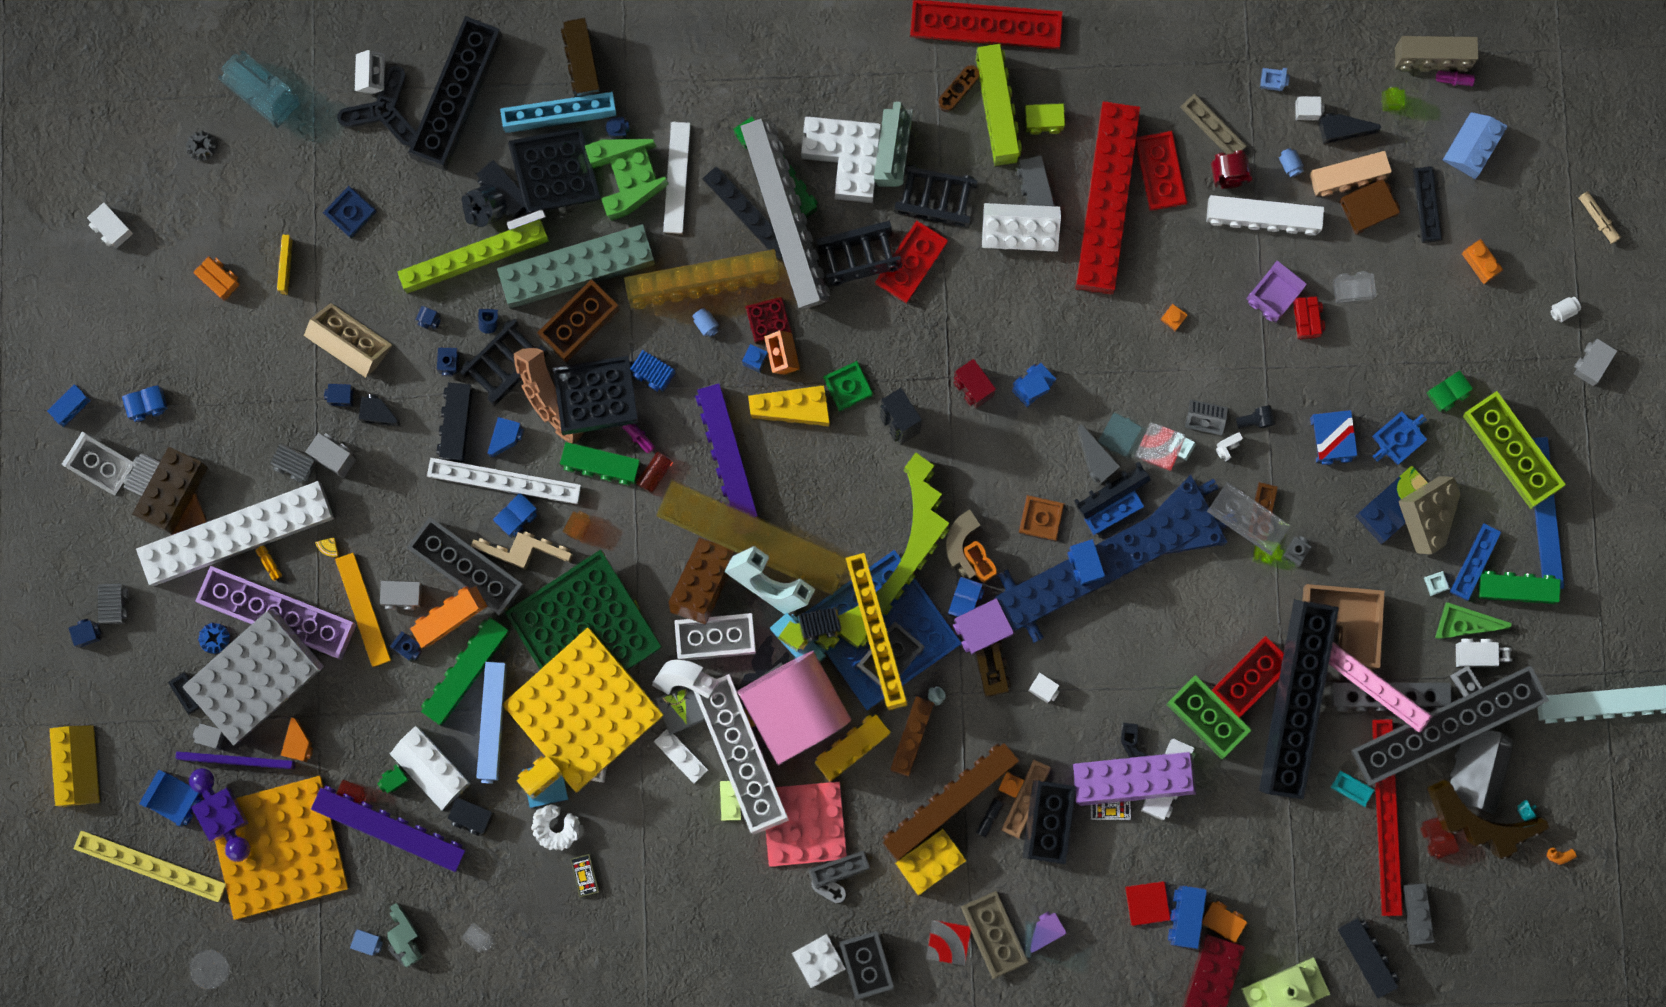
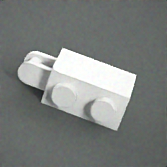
[1456,639,1512,667]

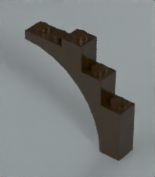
[1427,779,1549,859]

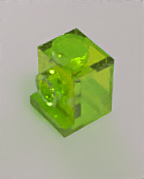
[1382,87,1405,111]
[1252,540,1283,564]

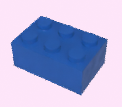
[1168,886,1206,949]

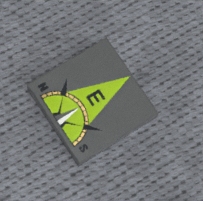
[656,687,705,735]

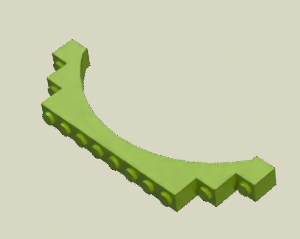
[778,452,949,652]

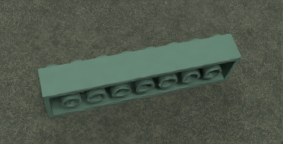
[497,224,655,309]

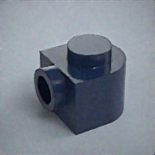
[606,117,630,140]
[415,306,441,330]
[478,309,498,334]

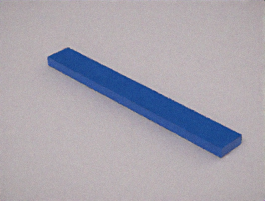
[1532,437,1564,590]

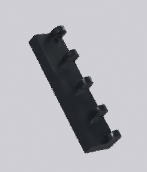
[1074,462,1151,519]

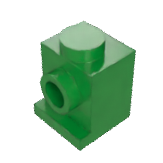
[377,764,409,794]

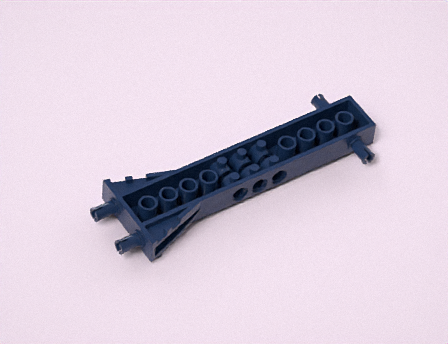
[995,475,1237,643]

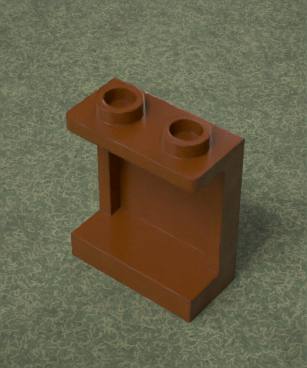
[1339,179,1400,235]

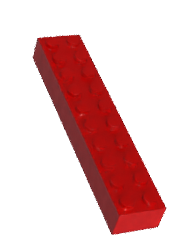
[1075,101,1140,295]

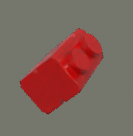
[1293,296,1325,339]

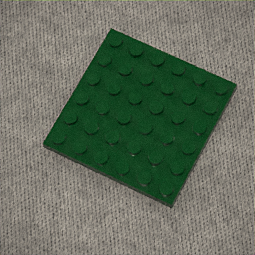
[505,549,662,671]

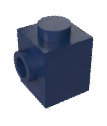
[437,348,459,377]
[68,619,102,648]

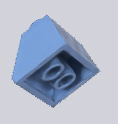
[1443,113,1507,179]

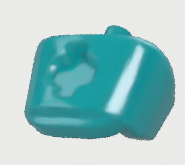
[1517,800,1537,821]

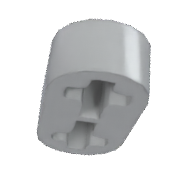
[812,881,846,903]

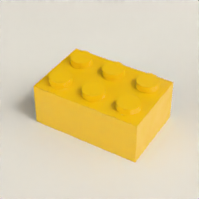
[895,829,966,895]

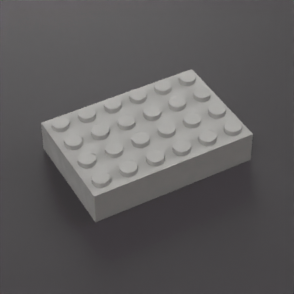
[183,608,324,745]

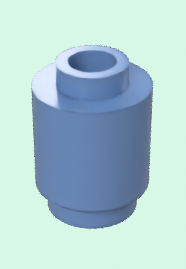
[1279,148,1304,178]
[692,308,719,337]

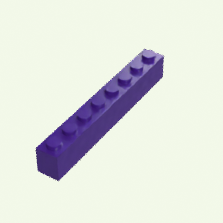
[695,384,762,538]
[311,786,465,872]

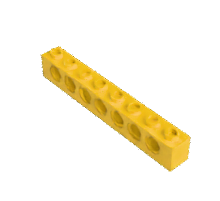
[846,553,907,710]

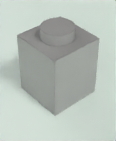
[193,724,224,750]

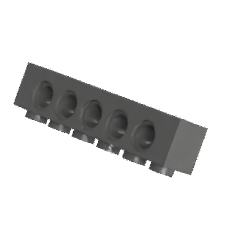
[1331,683,1451,711]

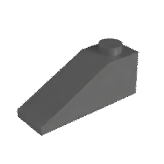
[1077,424,1120,484]

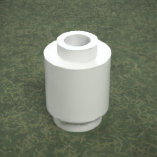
[1551,297,1581,322]

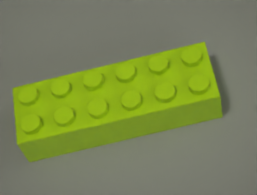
[976,44,1022,166]
[1463,391,1566,509]

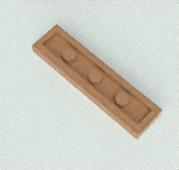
[1001,760,1051,839]

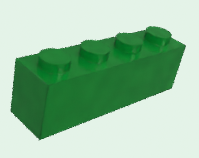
[560,442,641,486]
[1478,571,1560,604]

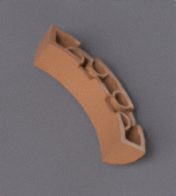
[514,348,584,444]

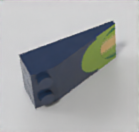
[1355,466,1428,544]

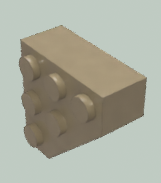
[1398,476,1460,554]

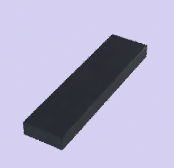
[1413,166,1442,243]

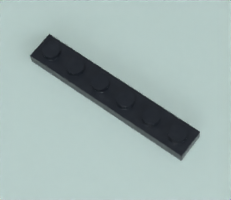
[702,166,783,261]

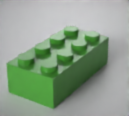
[1166,675,1251,759]

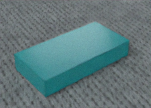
[1330,770,1375,807]

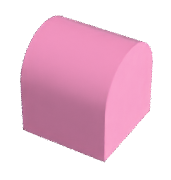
[737,651,851,764]

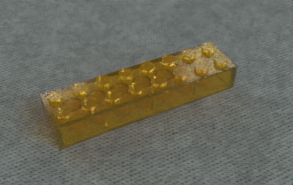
[624,249,780,309]

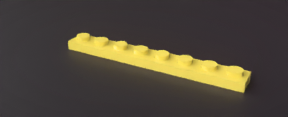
[74,831,226,902]

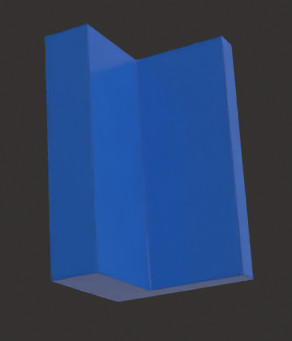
[47,384,91,427]

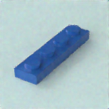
[1450,524,1501,601]

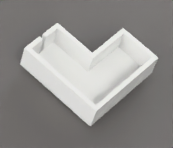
[801,117,880,203]

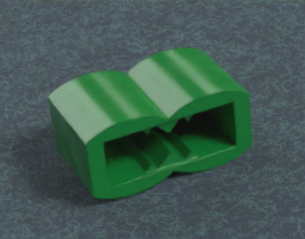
[1426,370,1473,412]

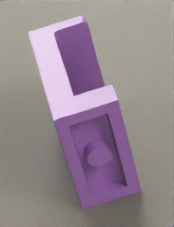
[1246,261,1307,322]
[953,598,1014,655]

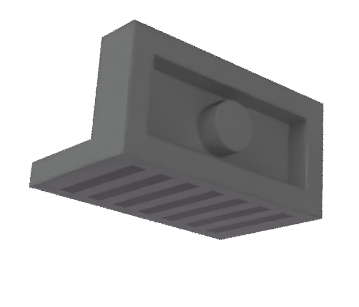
[1185,400,1228,435]

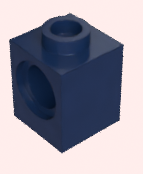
[324,384,354,407]

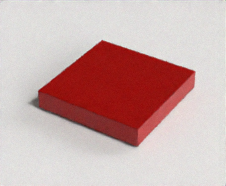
[1125,881,1170,926]

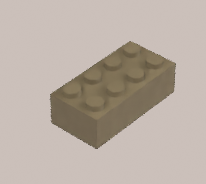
[1395,36,1478,72]

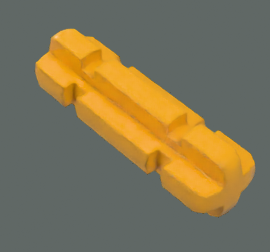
[255,545,282,581]

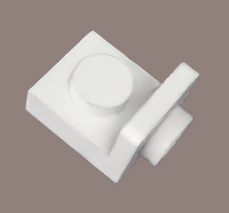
[1216,432,1243,462]

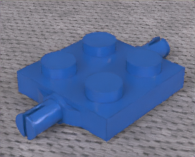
[1372,411,1427,465]

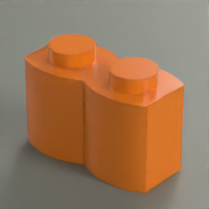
[963,541,996,583]

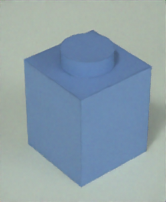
[350,929,383,956]

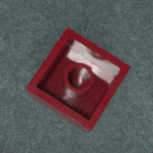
[953,358,996,409]

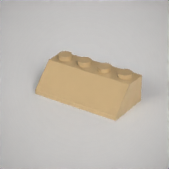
[304,303,392,377]

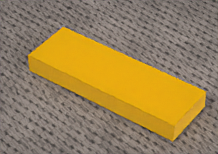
[277,235,293,295]

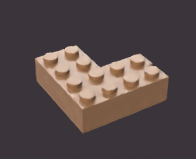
[1303,584,1384,670]

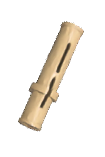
[1579,191,1621,244]

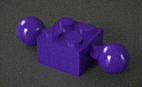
[189,768,251,862]

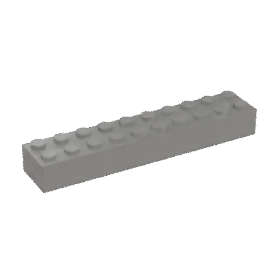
[741,118,830,308]

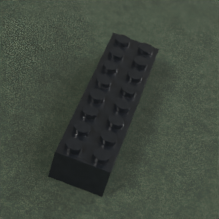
[408,16,503,171]

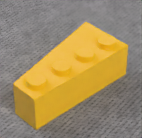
[815,715,891,782]

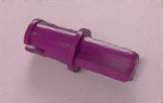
[1436,71,1475,87]
[622,424,655,454]

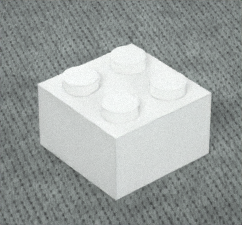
[792,934,845,988]

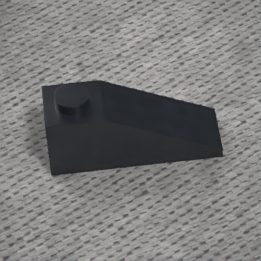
[1318,113,1381,144]

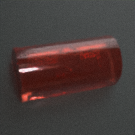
[636,452,673,494]

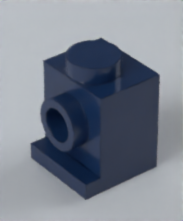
[390,631,422,662]

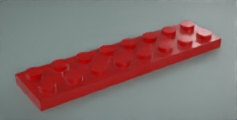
[910,0,1062,49]

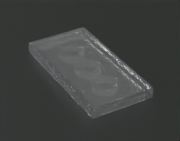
[1207,482,1290,556]

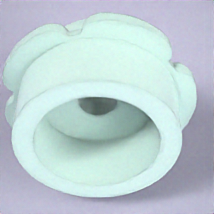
[928,687,946,705]

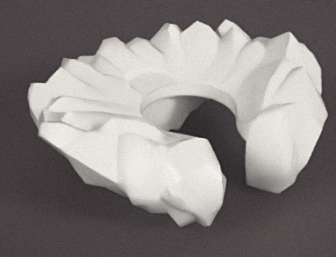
[531,805,580,851]

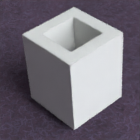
[1295,97,1324,120]
[1028,673,1060,703]

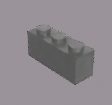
[1016,156,1054,207]
[1402,883,1434,945]

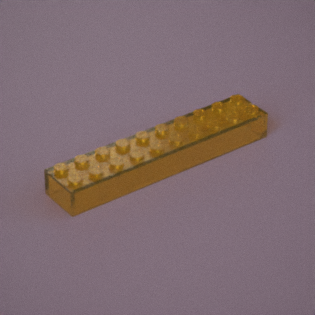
[656,479,847,595]

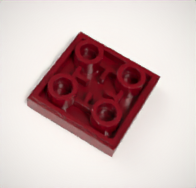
[745,297,792,343]

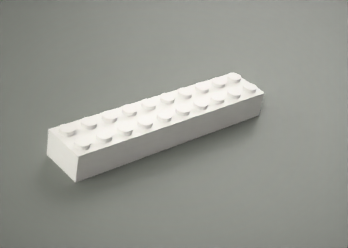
[136,481,334,586]

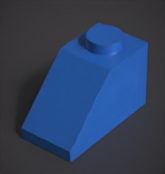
[487,417,524,457]

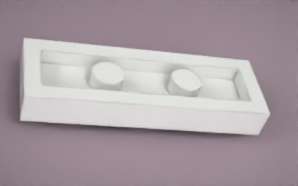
[654,729,708,784]

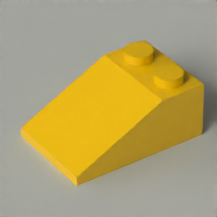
[517,756,562,800]

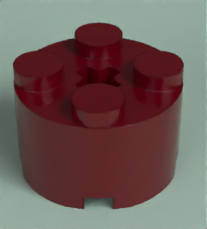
[1211,150,1252,189]

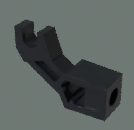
[1120,723,1148,758]

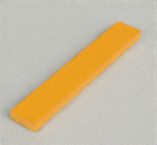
[335,553,391,667]

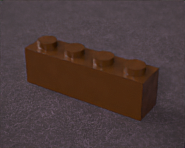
[890,696,934,777]

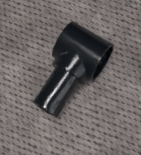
[1236,405,1276,429]

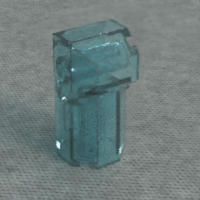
[218,50,302,129]

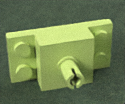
[1242,958,1330,1007]

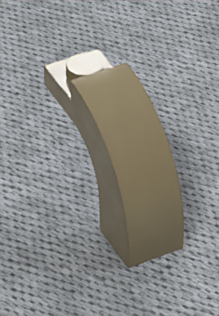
[946,509,980,580]

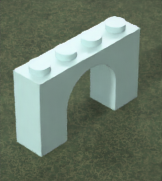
[725,546,815,614]

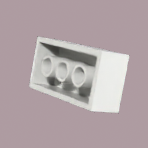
[982,203,1061,251]
[675,613,756,661]

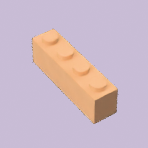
[1310,151,1391,197]

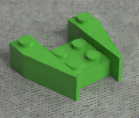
[585,139,669,221]

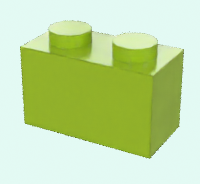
[1025,104,1065,135]

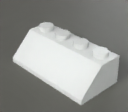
[390,726,471,810]

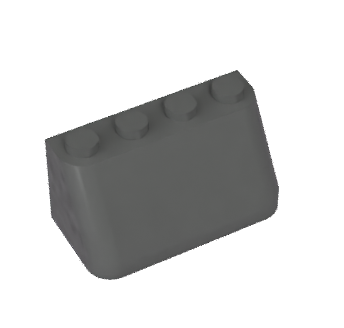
[1450,730,1513,814]

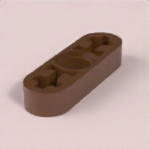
[938,65,979,112]

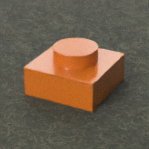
[1161,304,1187,331]
[998,772,1024,798]

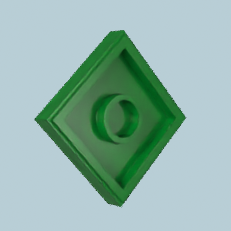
[823,361,874,412]

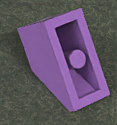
[1029,911,1066,953]

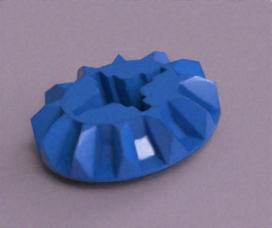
[198,623,230,654]

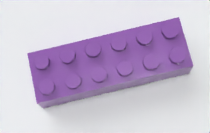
[1073,752,1196,806]

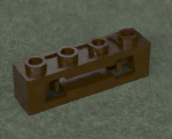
[975,640,1011,698]

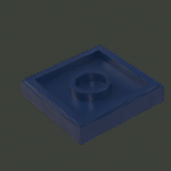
[323,186,377,239]

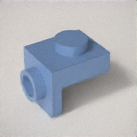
[1260,68,1290,91]

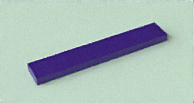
[175,751,296,770]

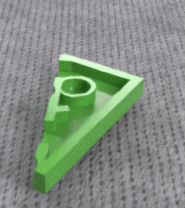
[1435,602,1512,639]

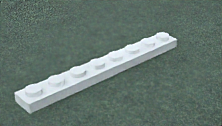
[427,458,581,505]

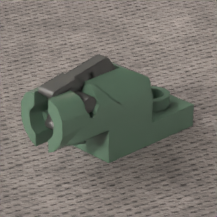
[387,903,422,967]

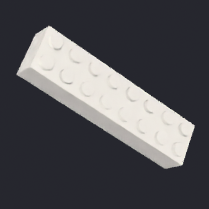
[694,674,789,835]

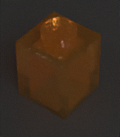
[563,511,592,542]

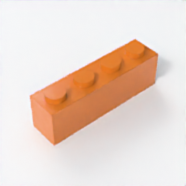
[410,586,488,648]

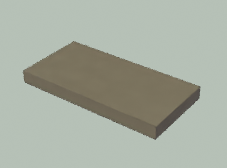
[961,891,1029,979]

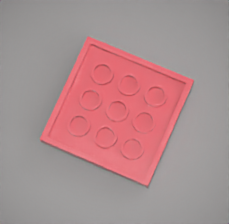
[766,782,846,867]

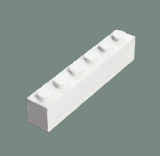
[1206,195,1324,236]

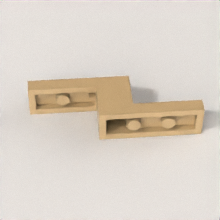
[471,531,573,570]

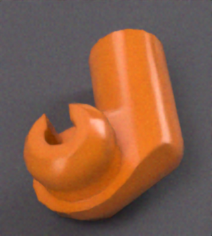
[1547,848,1577,865]

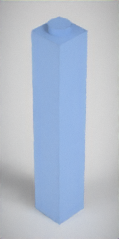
[477,662,507,784]

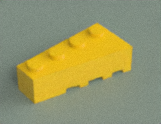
[748,385,829,427]

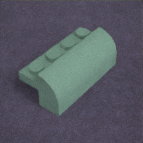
[874,102,913,187]

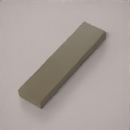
[1180,93,1247,154]

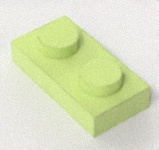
[720,781,741,821]

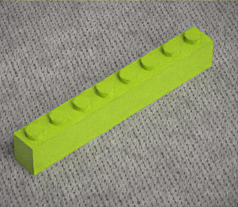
[397,219,549,294]

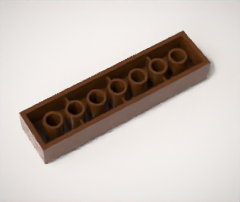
[882,743,1019,861]

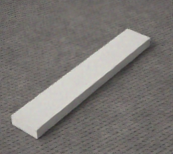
[664,122,690,234]

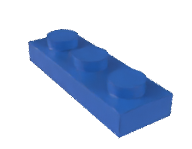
[1084,490,1144,536]

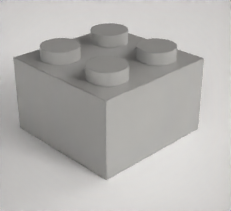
[305,433,356,479]

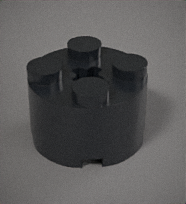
[461,184,506,227]

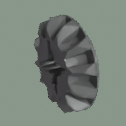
[186,131,217,161]

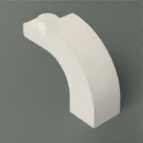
[652,660,718,698]

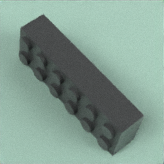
[407,517,525,617]

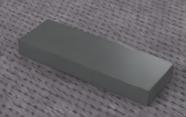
[809,851,871,889]

